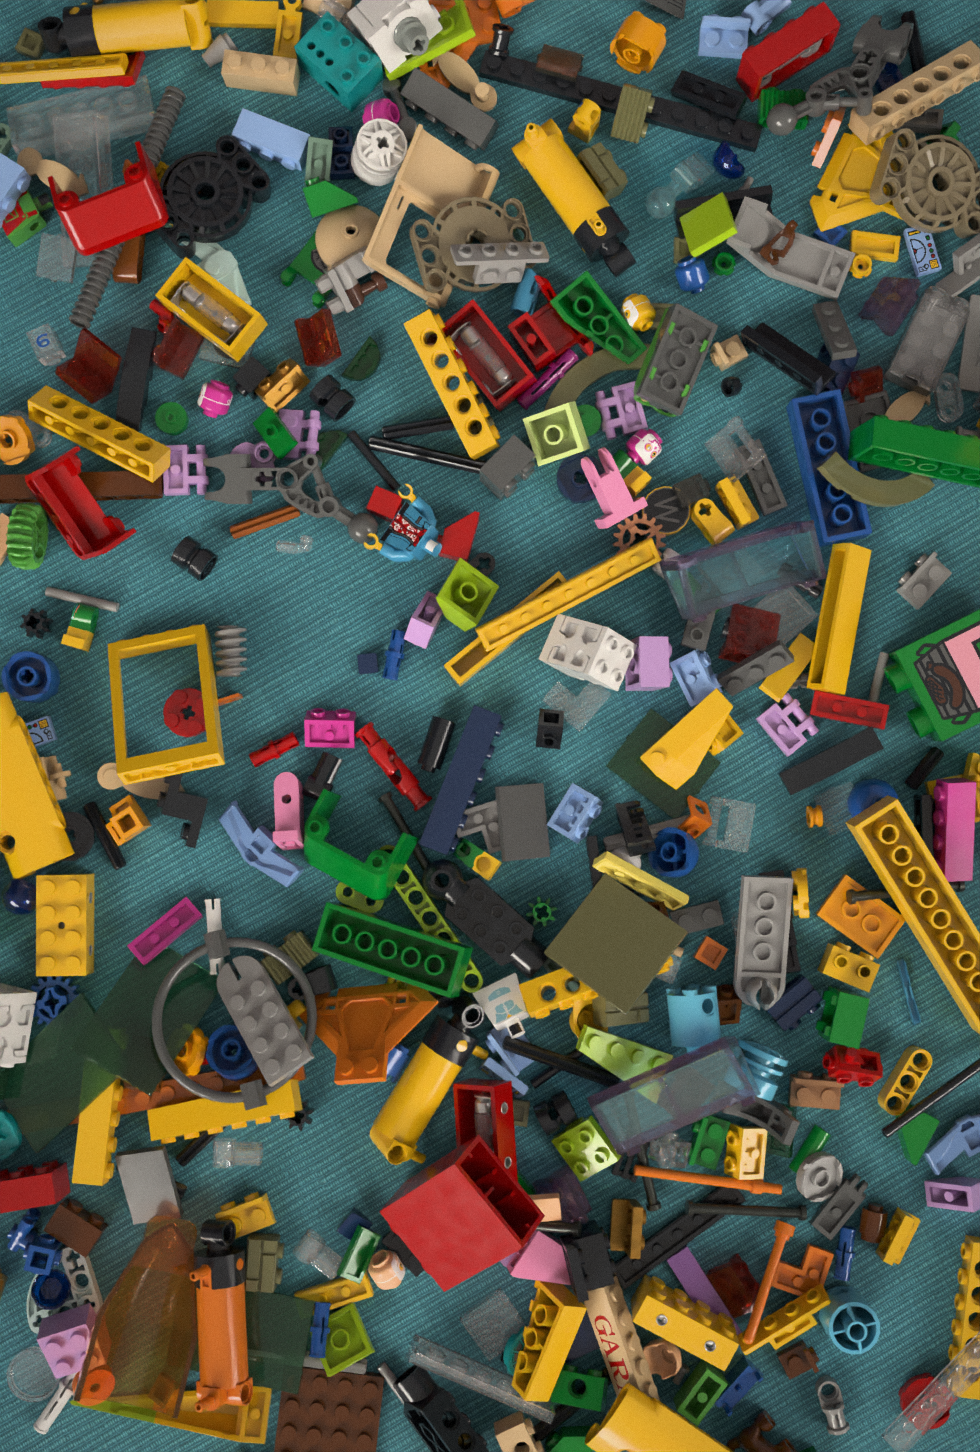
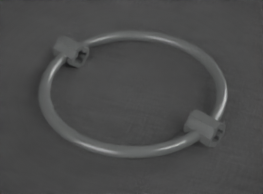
[152,929,317,1110]

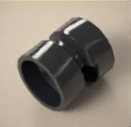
[309,375,356,422]
[171,536,218,581]
[533,1090,579,1136]

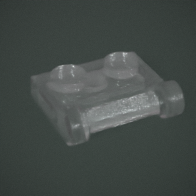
[704,416,767,483]
[703,796,756,853]

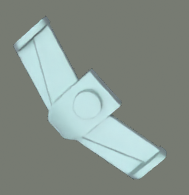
[181,241,252,305]

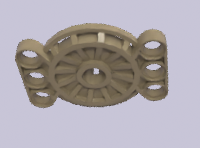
[409,197,536,293]

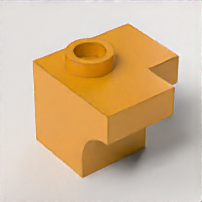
[105,794,152,846]

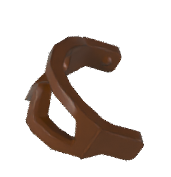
[759,220,798,265]

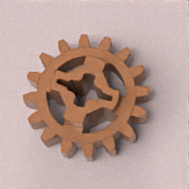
[613,513,666,556]

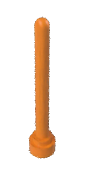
[743,1220,796,1344]

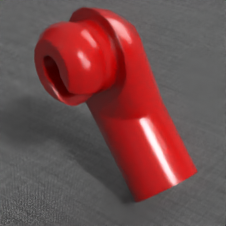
[149,299,174,334]

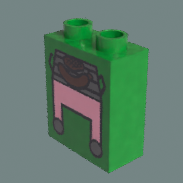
[883,608,980,741]

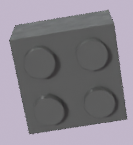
[479,435,536,501]

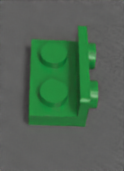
[684,1111,731,1170]

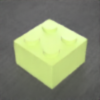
[523,401,590,466]

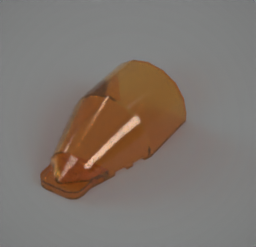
[73,1215,198,1418]

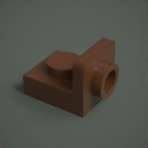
[716,984,742,1025]
[776,1340,820,1380]

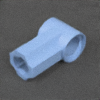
[741,0,792,36]

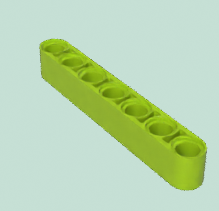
[379,845,483,992]

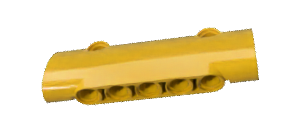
[0,692,74,881]
[585,1383,734,1452]

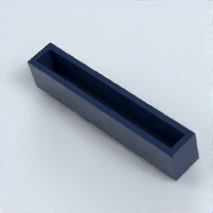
[419,705,504,856]

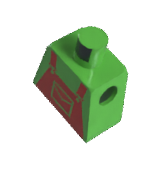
[2,189,53,247]

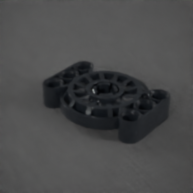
[154,135,271,259]

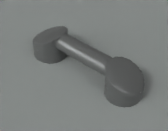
[382,78,417,142]

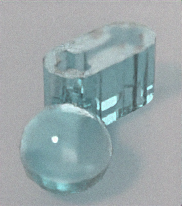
[645,152,715,219]

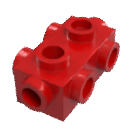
[822,1044,883,1087]

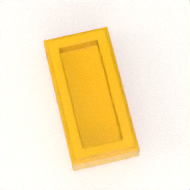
[849,230,901,263]

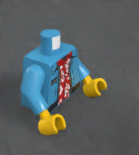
[363,484,442,562]

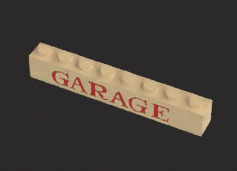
[584,1276,660,1401]

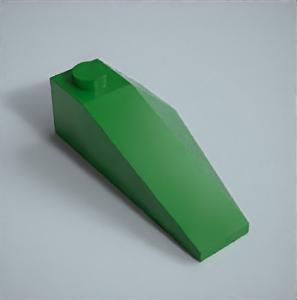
[550,271,647,365]

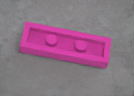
[127,897,203,966]

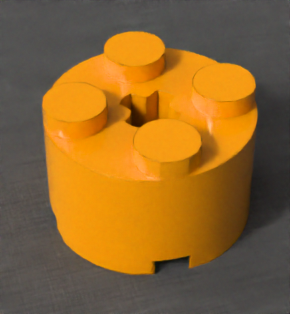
[610,11,666,74]

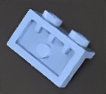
[698,14,751,59]
[669,650,722,707]
[547,783,603,844]
[485,1027,534,1077]

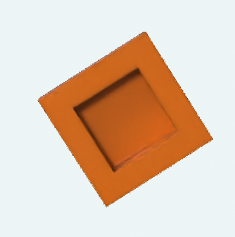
[693,936,728,970]

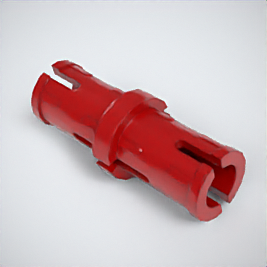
[249,731,300,768]

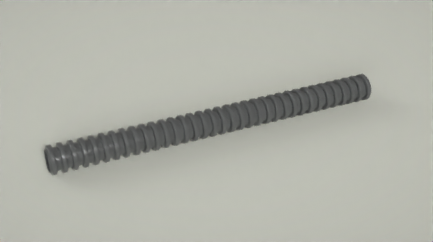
[69,86,186,329]

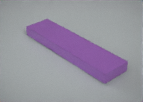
[666,1245,742,1335]

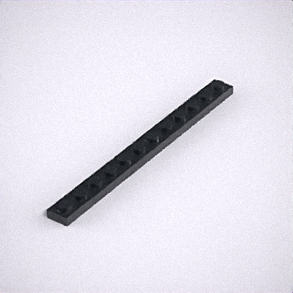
[479,50,763,153]

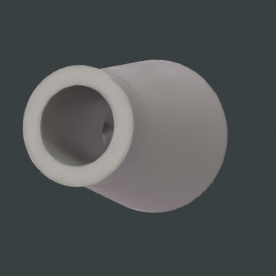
[201,32,238,68]

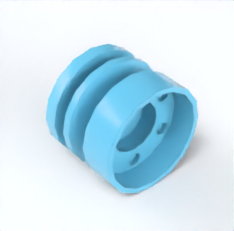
[723,1038,789,1101]

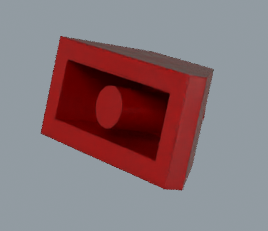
[437,511,480,563]

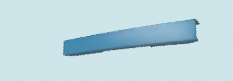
[896,959,921,1025]

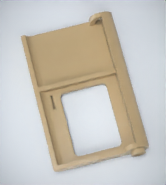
[362,123,500,309]

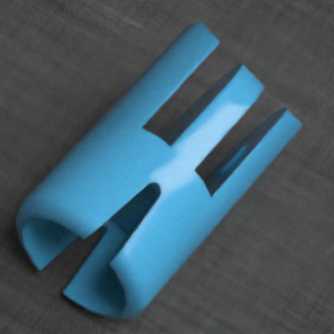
[510,268,541,317]

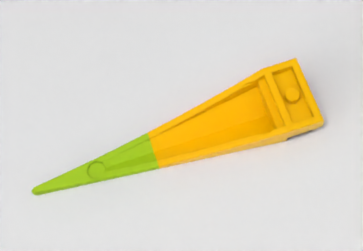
[70,1386,272,1444]

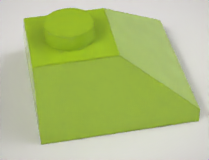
[436,558,499,632]

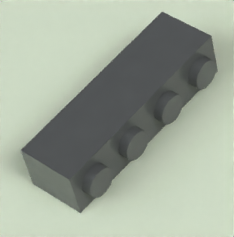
[400,67,500,151]

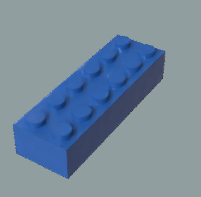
[786,389,872,548]

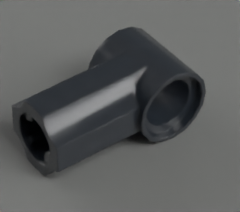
[302,751,343,801]

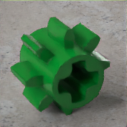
[526,896,557,927]

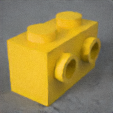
[817,941,880,993]

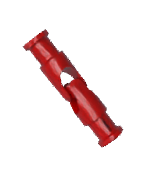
[355,722,433,812]

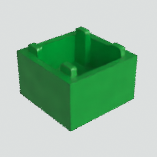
[815,986,870,1049]

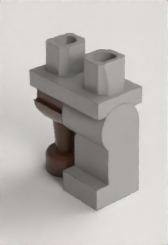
[314,246,388,314]

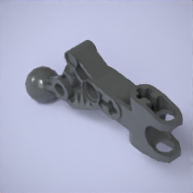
[766,14,914,136]
[203,454,378,544]

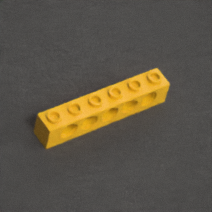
[404,309,501,460]
[28,385,171,482]
[518,956,673,1019]
[945,1235,980,1400]

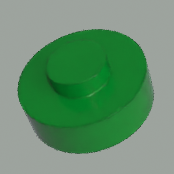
[155,402,189,436]
[577,404,601,437]

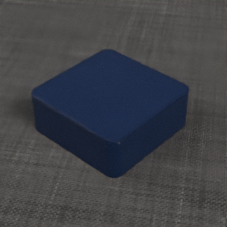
[357,653,379,675]

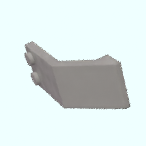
[726,196,856,300]

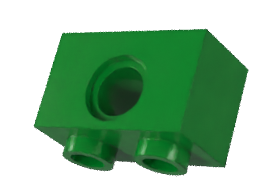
[551,1364,609,1412]

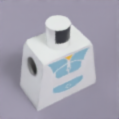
[473,973,529,1039]

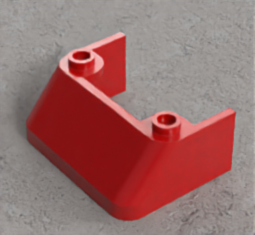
[47,141,169,256]
[25,446,136,560]

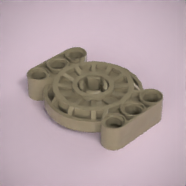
[869,128,980,239]

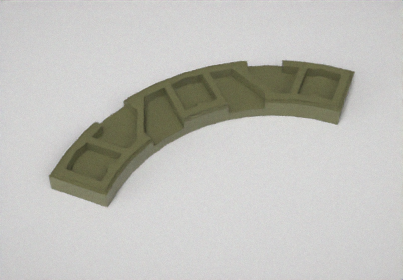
[544,344,651,411]
[817,451,935,507]

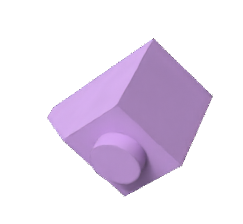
[404,591,444,649]
[924,1177,980,1213]

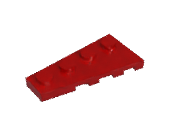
[40,51,145,89]

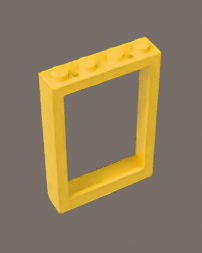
[107,624,225,785]

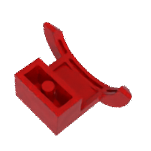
[507,275,594,372]

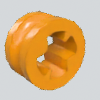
[806,805,823,828]

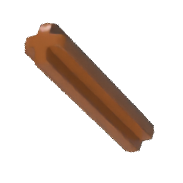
[229,504,300,539]

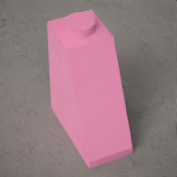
[506,1230,571,1285]

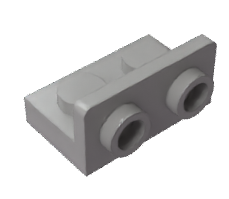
[895,551,952,610]

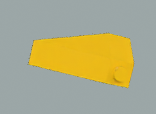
[640,688,733,790]

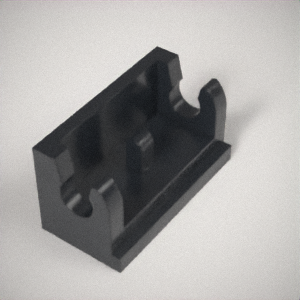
[615,801,656,857]

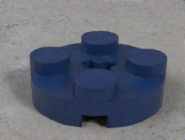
[556,453,605,504]

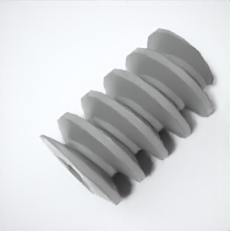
[215,625,247,677]

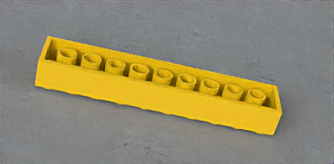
[845,795,980,1034]

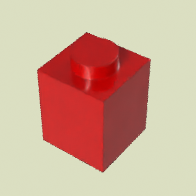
[366,486,404,522]

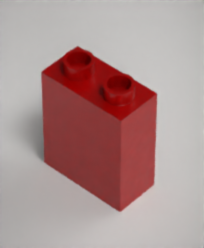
[379,1134,545,1292]

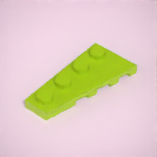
[384,0,476,81]
[575,1024,673,1102]

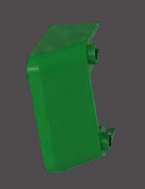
[303,789,419,901]

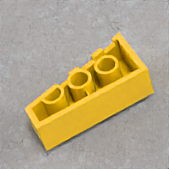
[511,1280,587,1402]

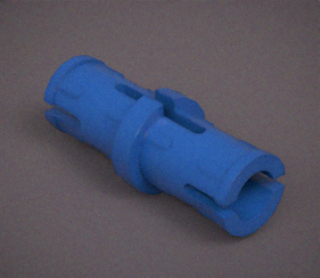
[382,629,406,681]
[834,1225,857,1281]
[309,1302,331,1358]

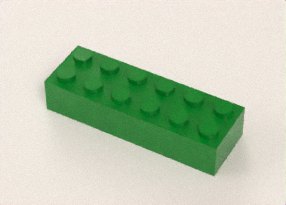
[848,415,980,488]
[312,902,473,998]

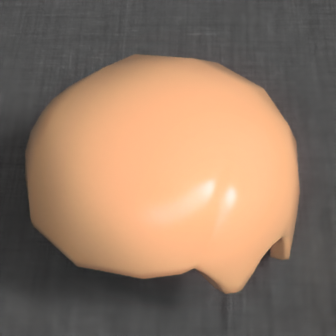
[643,1338,682,1380]

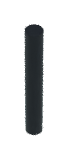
[347,430,401,492]
[530,1049,585,1089]

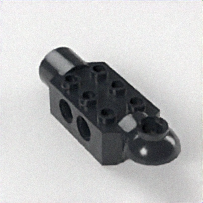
[422,859,548,979]
[392,1362,489,1452]

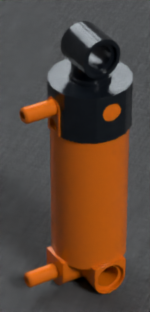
[189,1219,253,1413]

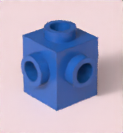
[23,1234,63,1276]

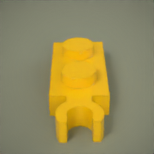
[273,0,303,62]

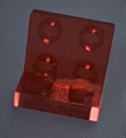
[55,328,122,404]
[718,603,781,663]

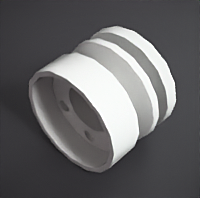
[351,118,407,186]

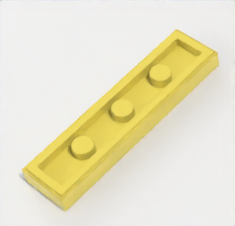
[592,851,689,911]

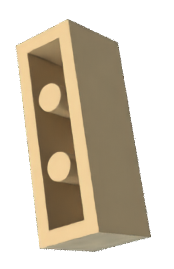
[221,49,300,96]

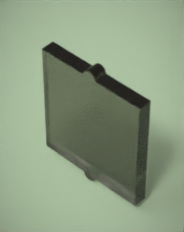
[535,44,584,82]

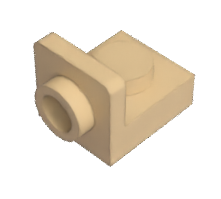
[710,334,748,372]

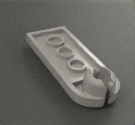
[733,875,793,1010]
[217,956,315,1087]

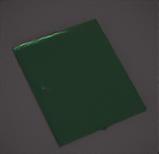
[606,708,721,819]

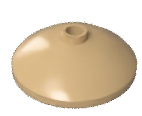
[315,205,379,267]

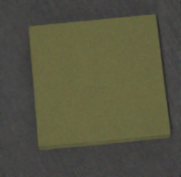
[544,873,688,1015]

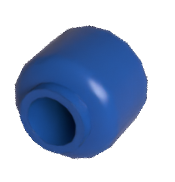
[674,255,710,294]

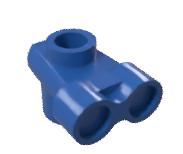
[7,1208,41,1252]

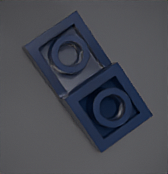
[328,126,355,180]

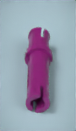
[516,348,579,411]

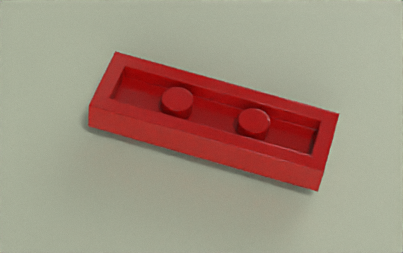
[810,690,890,730]

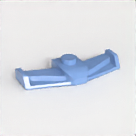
[219,800,305,887]
[924,1114,980,1175]

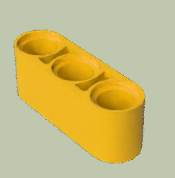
[878,1045,932,1115]

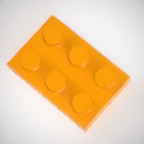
[815,874,906,959]

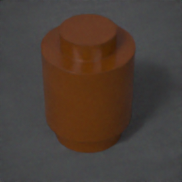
[859,1202,888,1243]

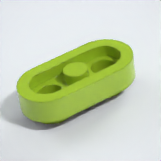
[336,882,384,913]

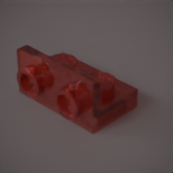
[294,309,342,367]

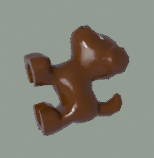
[725,1410,797,1452]

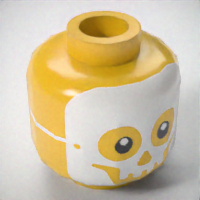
[620,293,656,331]

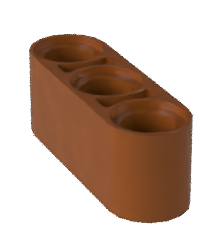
[112,233,146,284]

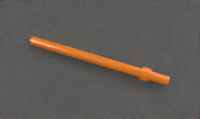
[633,1165,782,1195]

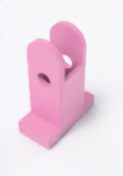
[581,447,648,529]
[273,772,304,851]

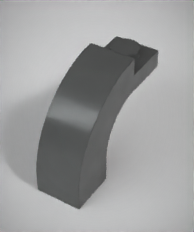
[710,1079,800,1145]

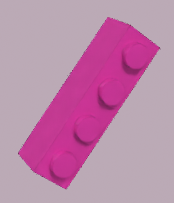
[933,778,976,882]

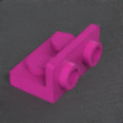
[304,708,356,748]

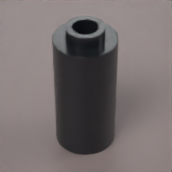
[417,716,456,773]

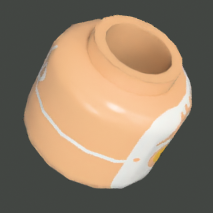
[368,1250,405,1290]

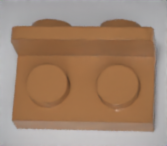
[788,1071,845,1110]

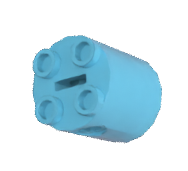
[666,984,721,1055]
[818,1285,880,1355]

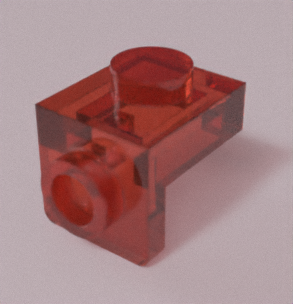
[848,365,883,403]

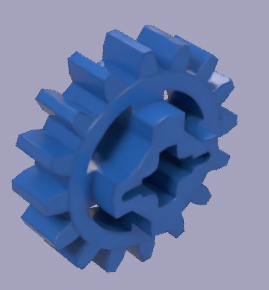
[31,976,84,1028]

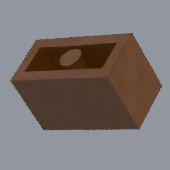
[43,1198,109,1258]

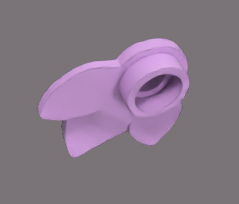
[230,441,276,482]

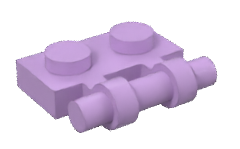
[595,381,648,440]
[275,409,322,460]
[163,445,209,496]
[756,692,819,757]

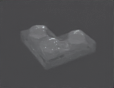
[542,681,611,732]

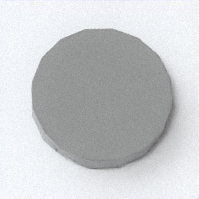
[796,1151,843,1202]

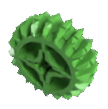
[6,503,49,570]

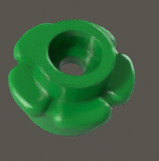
[712,252,736,276]

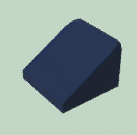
[336,1207,373,1240]

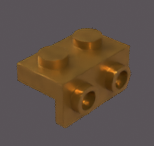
[255,358,311,413]
[609,1198,646,1259]

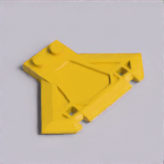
[809,124,903,232]

